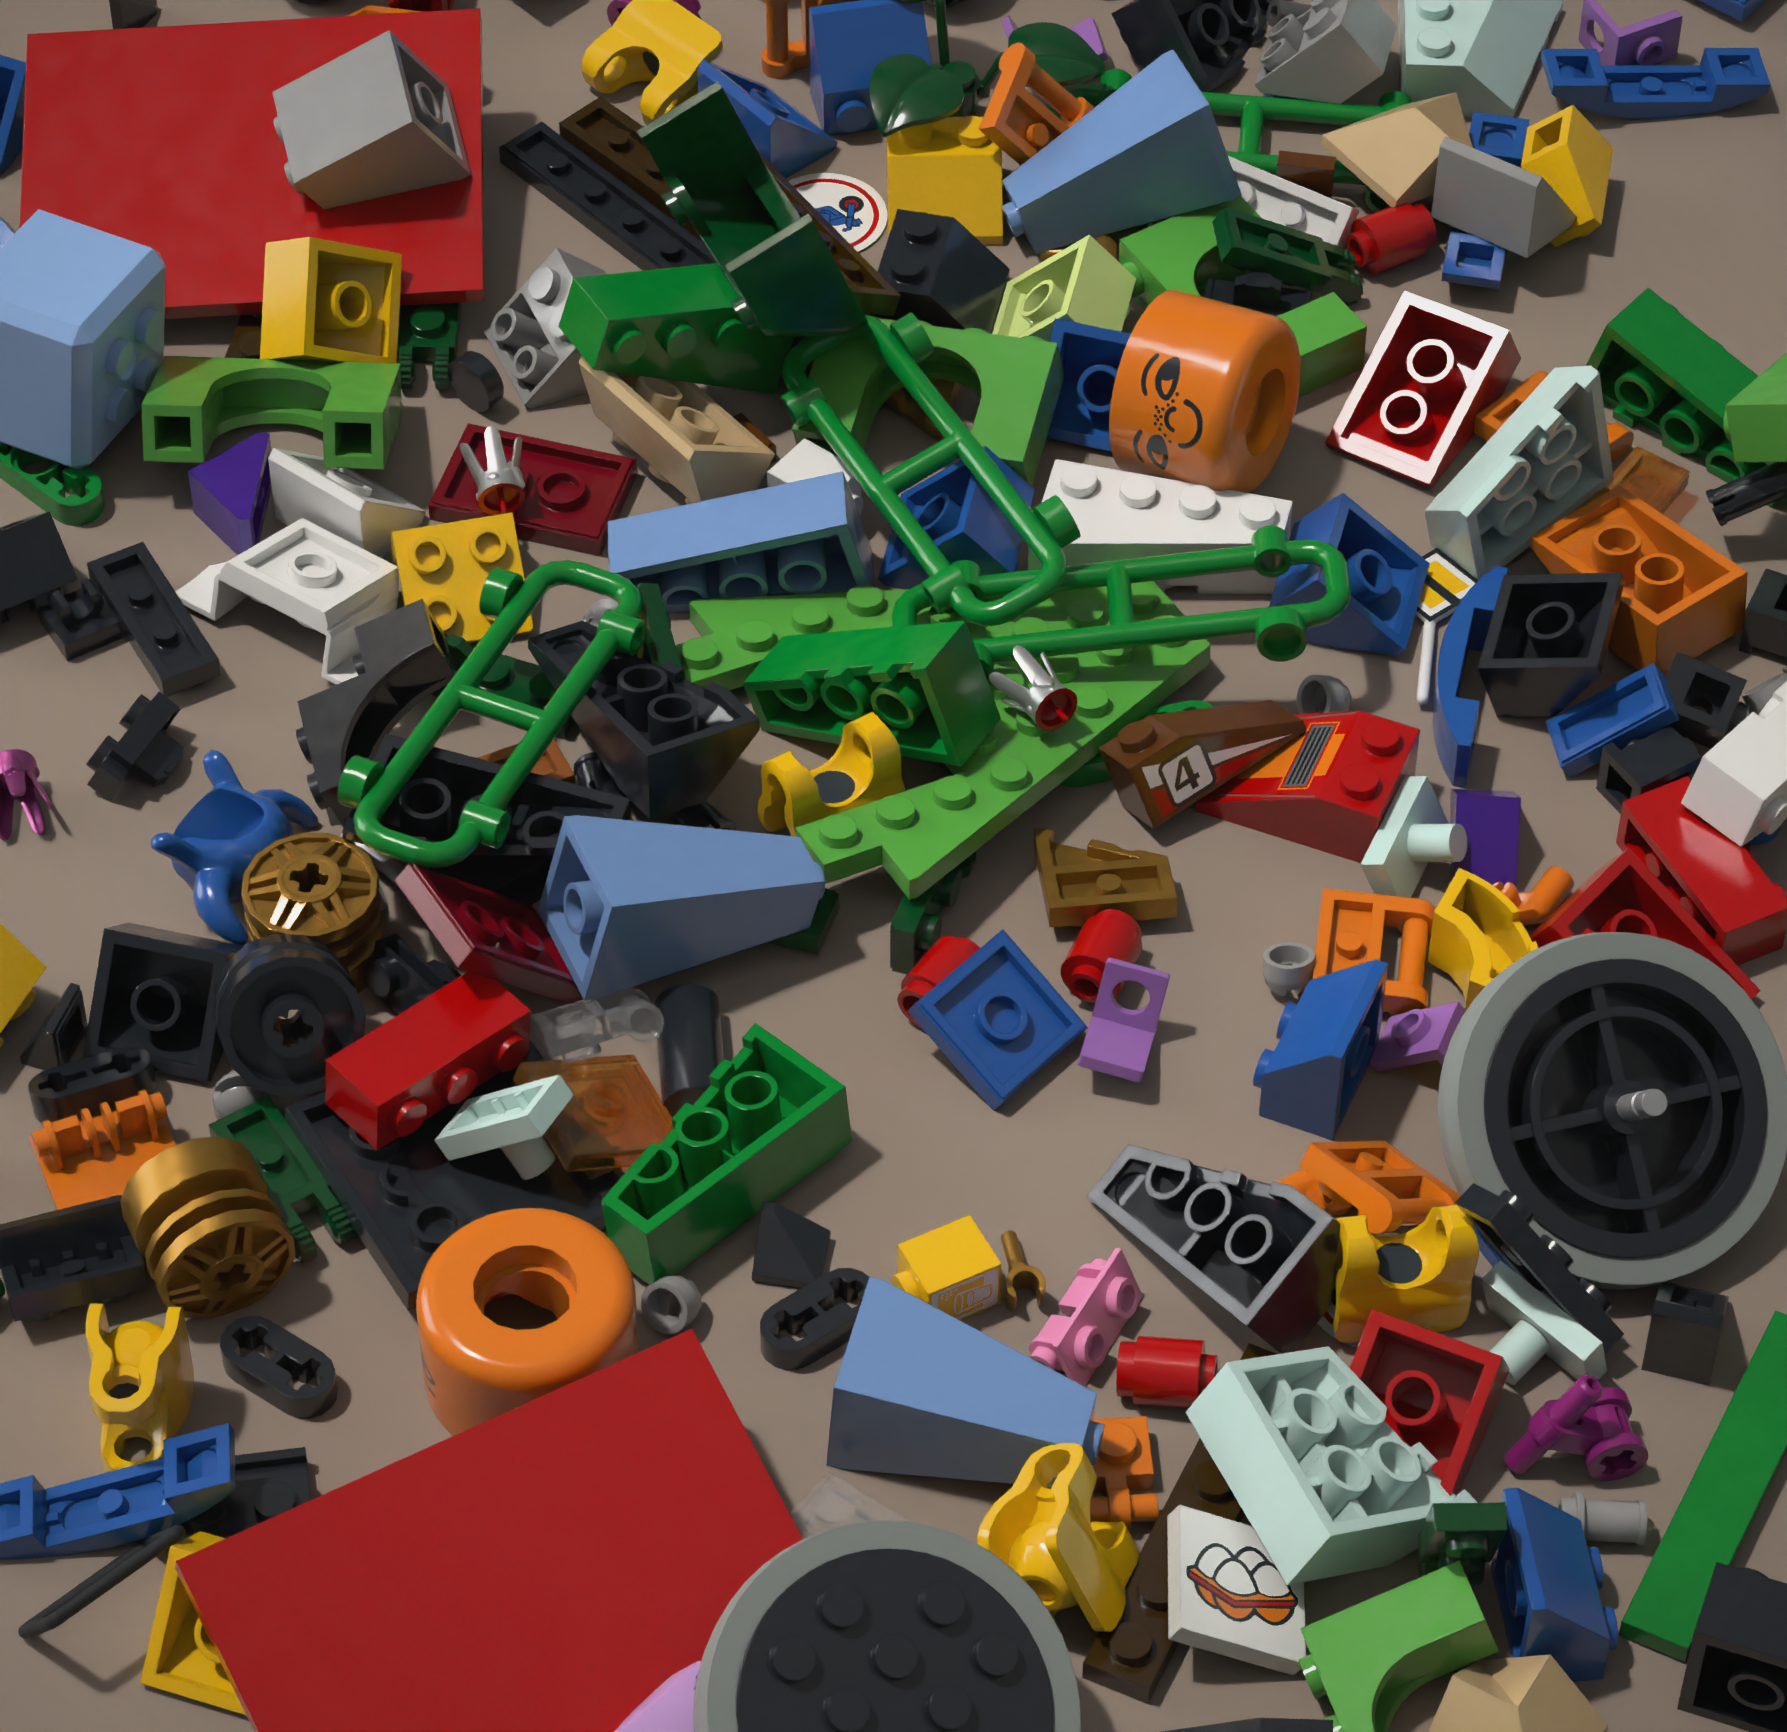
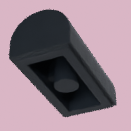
[654,984,724,1119]

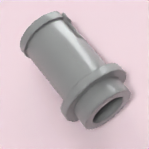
[1557,1491,1648,1545]

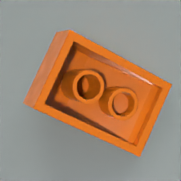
[1530,485,1748,676]

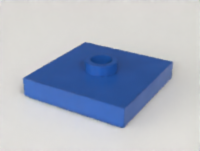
[908,929,1088,1110]

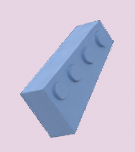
[608,471,875,613]

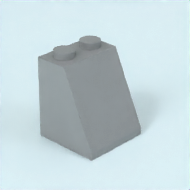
[272,30,471,209]

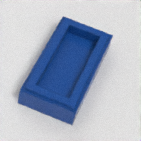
[1546,663,1679,778]

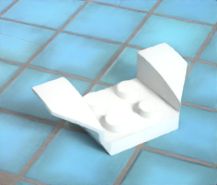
[175,518,399,685]

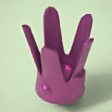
[0,749,54,841]

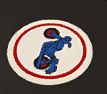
[788,173,888,252]

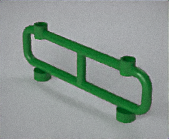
[1046,69,1412,212]
[780,312,1081,626]
[892,525,1352,687]
[338,560,646,868]

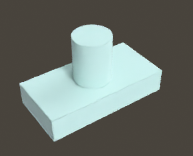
[1360,776,1467,898]
[434,1074,574,1180]
[1482,1260,1607,1385]

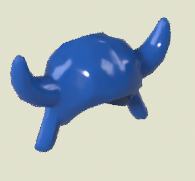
[151,750,318,945]

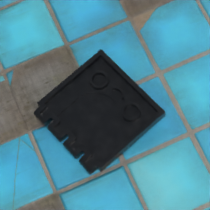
[285,1039,625,1311]

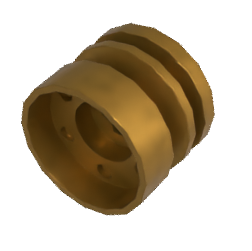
[241,833,385,994]
[120,1136,295,1319]

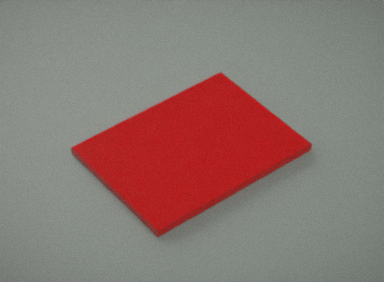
[19,8,485,319]
[175,1329,803,1732]

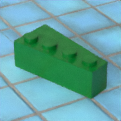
[558,263,795,394]
[1586,288,1780,507]
[743,621,1001,767]
[601,1023,852,1285]

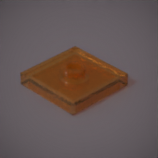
[513,1054,673,1172]

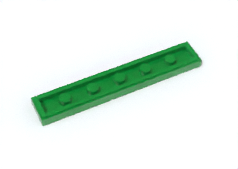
[1619,1310,1787,1662]

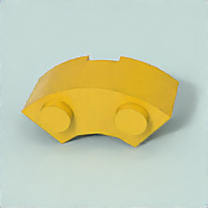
[1428,868,1538,1010]

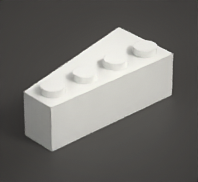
[1028,459,1293,594]
[1681,681,1787,847]

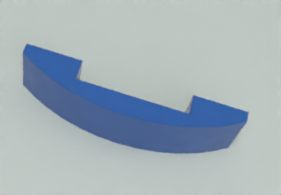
[1540,48,1771,119]
[1441,112,1530,289]
[1432,566,1508,788]
[0,1423,236,1559]

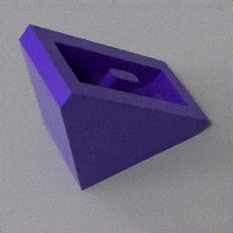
[188,433,272,555]
[1450,789,1521,886]

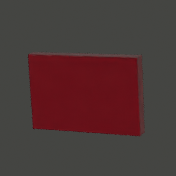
[428,423,638,556]
[395,864,586,1008]

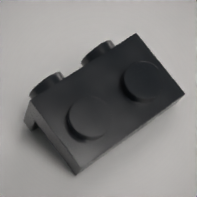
[0,1195,149,1322]

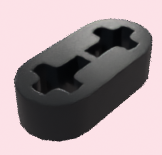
[28,1047,157,1123]
[760,1268,869,1370]
[220,1316,338,1419]

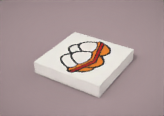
[1167,1505,1306,1676]

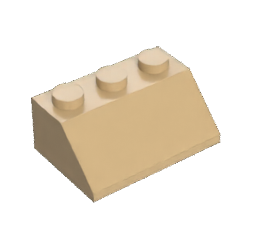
[578,356,775,504]

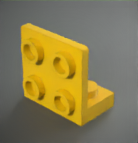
[390,513,533,643]

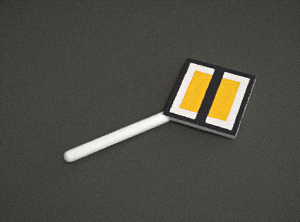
[1416,548,1478,705]

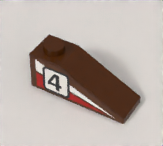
[1098,700,1307,829]

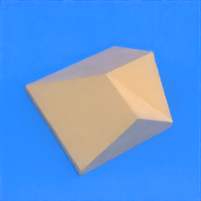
[1320,92,1473,207]
[1428,1654,1608,1732]

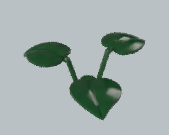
[869,0,1105,137]

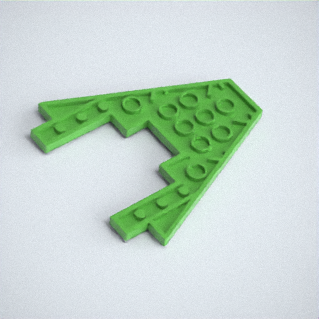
[675,581,1211,900]

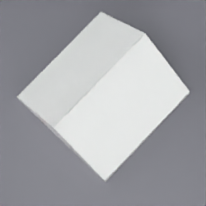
[268,448,426,558]

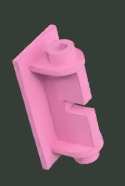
[1029,1248,1143,1387]

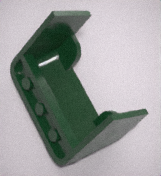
[637,81,869,337]

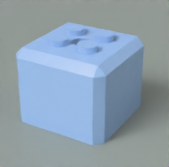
[0,209,166,469]

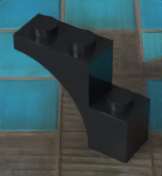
[296,599,456,827]

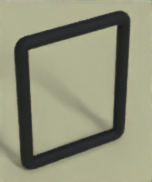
[18,1525,185,1639]

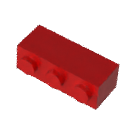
[1616,776,1787,966]
[325,971,531,1150]

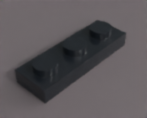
[87,542,221,697]
[1455,1183,1624,1354]

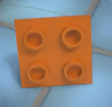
[29,1090,176,1210]

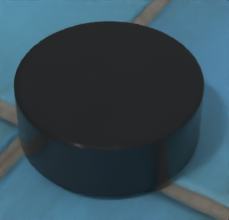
[448,351,504,412]

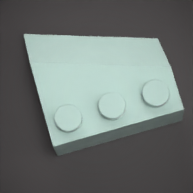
[1398,0,1563,118]
[1425,366,1614,580]
[1185,1346,1478,1585]

